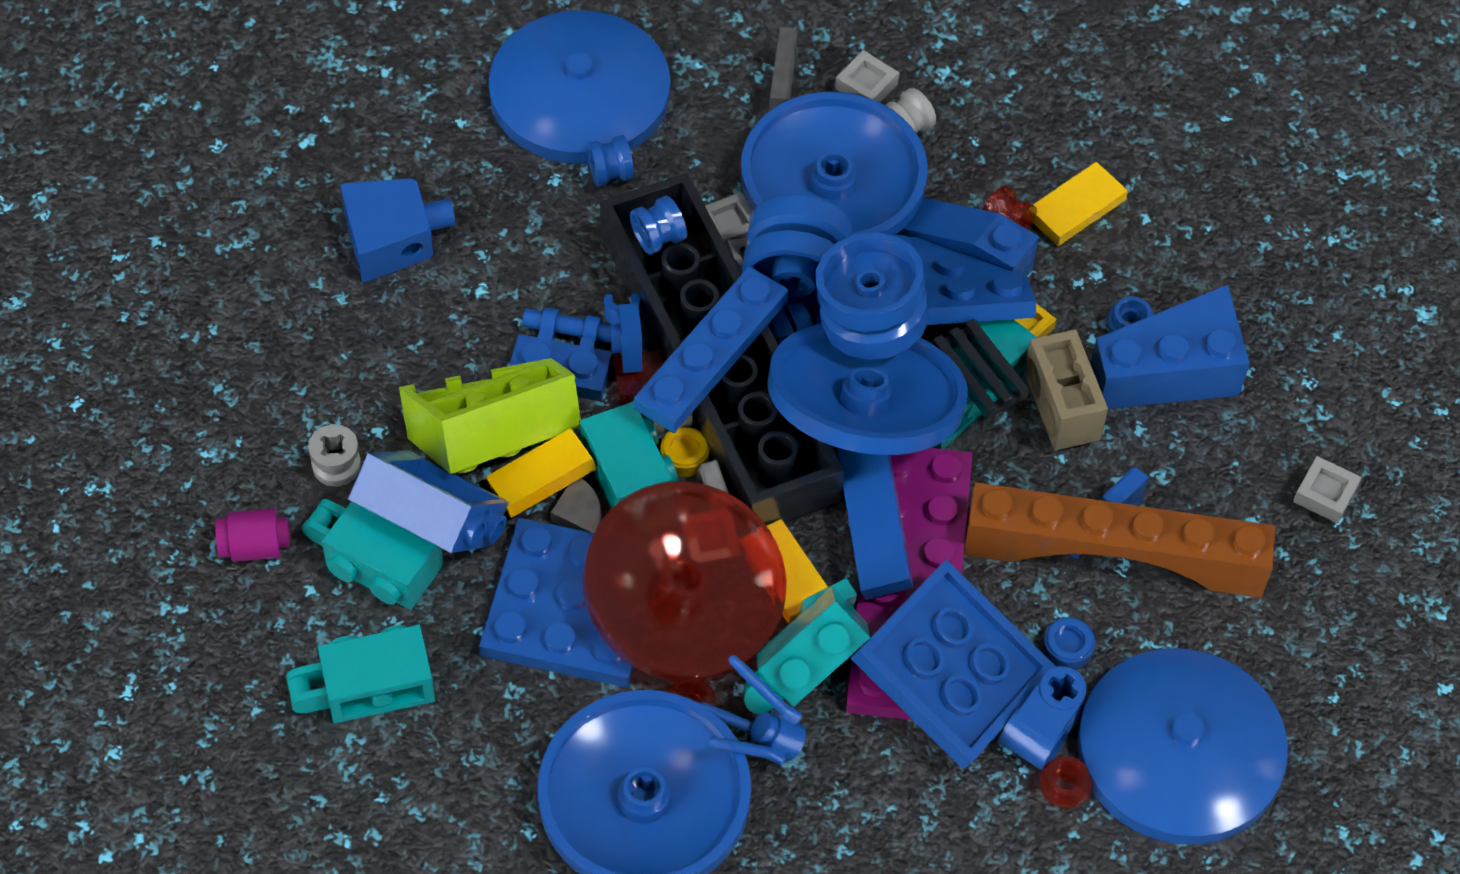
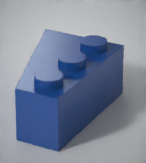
[1090,285,1250,409]

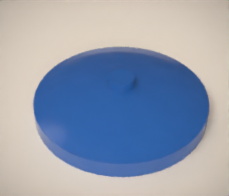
[489,10,670,164]
[741,92,928,236]
[768,323,968,455]
[1078,648,1288,845]
[538,690,751,874]

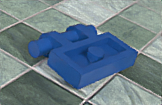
[509,307,612,402]

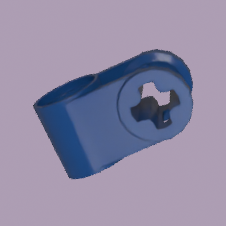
[998,667,1086,771]

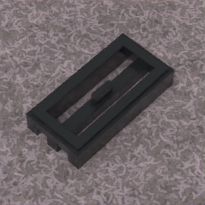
[933,319,1029,419]

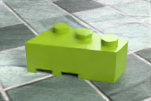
[399,358,581,474]

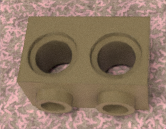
[1024,329,1108,451]

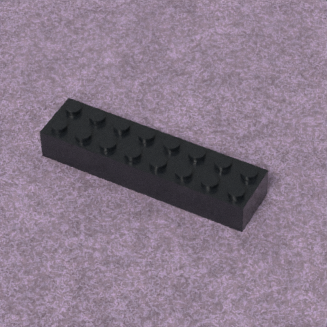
[600,173,844,534]

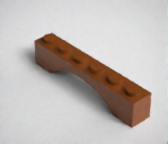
[964,482,1275,598]

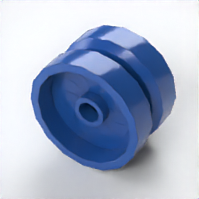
[742,195,853,310]
[816,232,928,360]

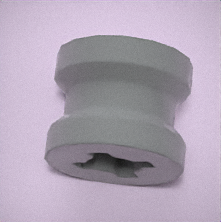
[885,88,937,133]
[308,424,361,487]

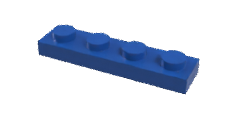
[634,266,789,433]

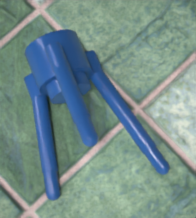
[699,655,806,765]

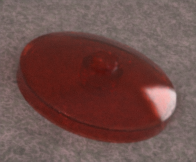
[582,481,787,682]

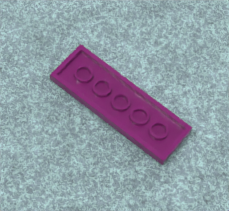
[846,448,973,720]

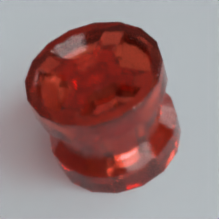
[982,185,1037,230]

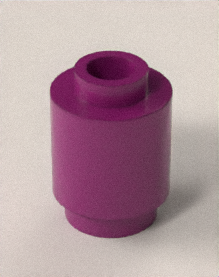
[215,508,290,562]

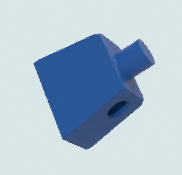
[340,178,456,282]

